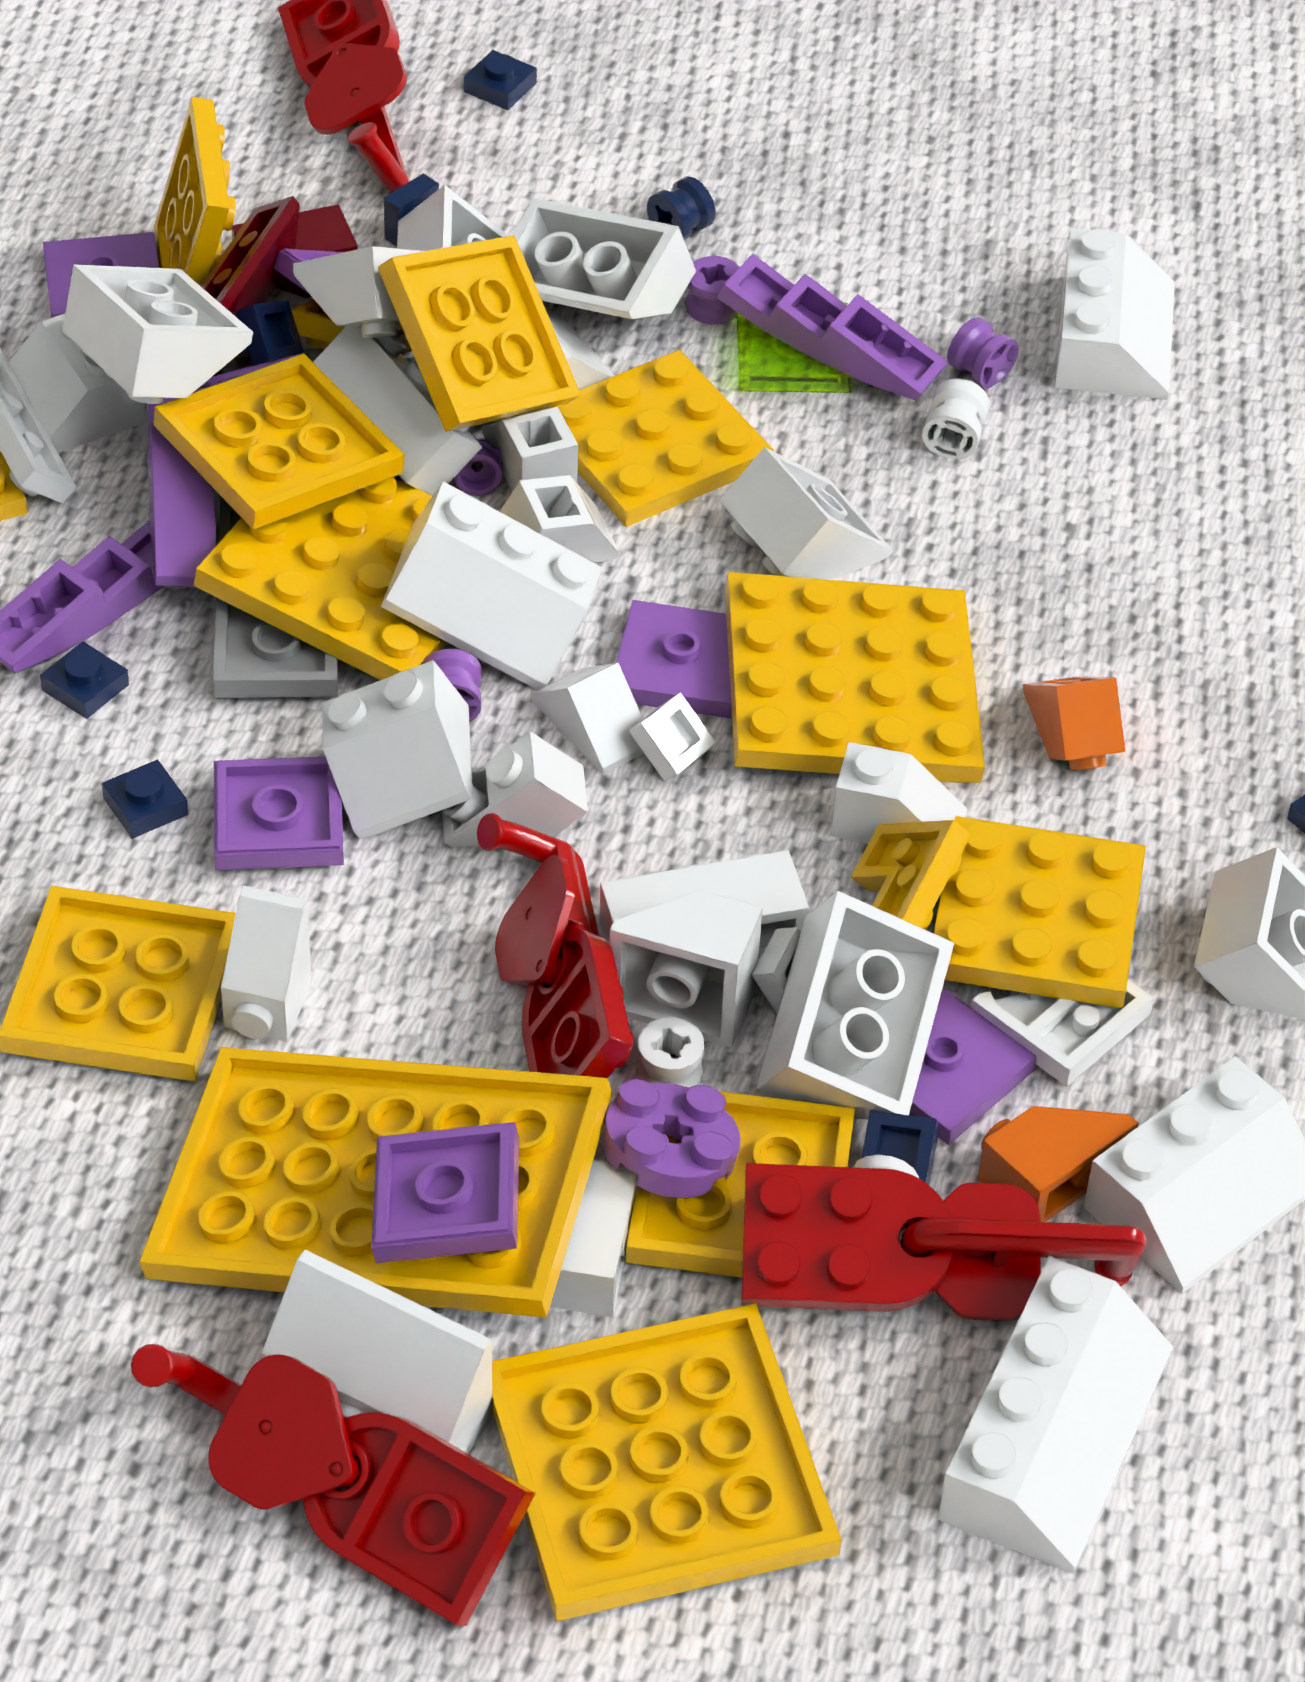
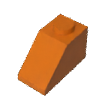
[1022,676,1126,770]
[977,1106,1139,1222]

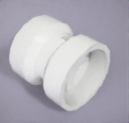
[922,379,990,460]

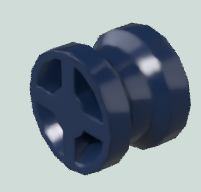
[647,176,716,240]

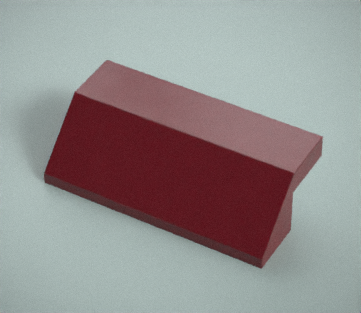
[145,196,300,410]

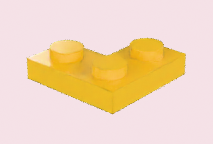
[851,820,972,930]

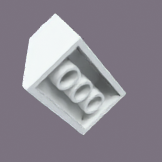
[938,1256,1173,1574]

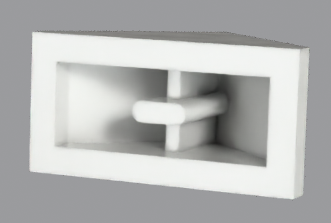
[531,663,644,775]

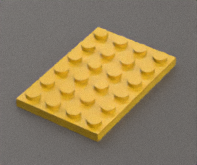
[139,1047,612,1318]

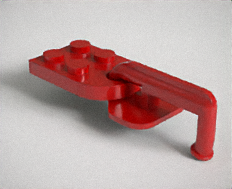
[277,0,409,193]
[477,813,633,1078]
[741,1163,1146,1321]
[131,1344,536,1626]

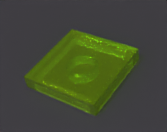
[735,302,853,393]

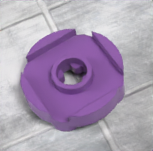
[600,1079,741,1198]

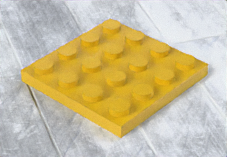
[193,476,448,680]
[725,572,985,783]
[492,1303,842,1622]

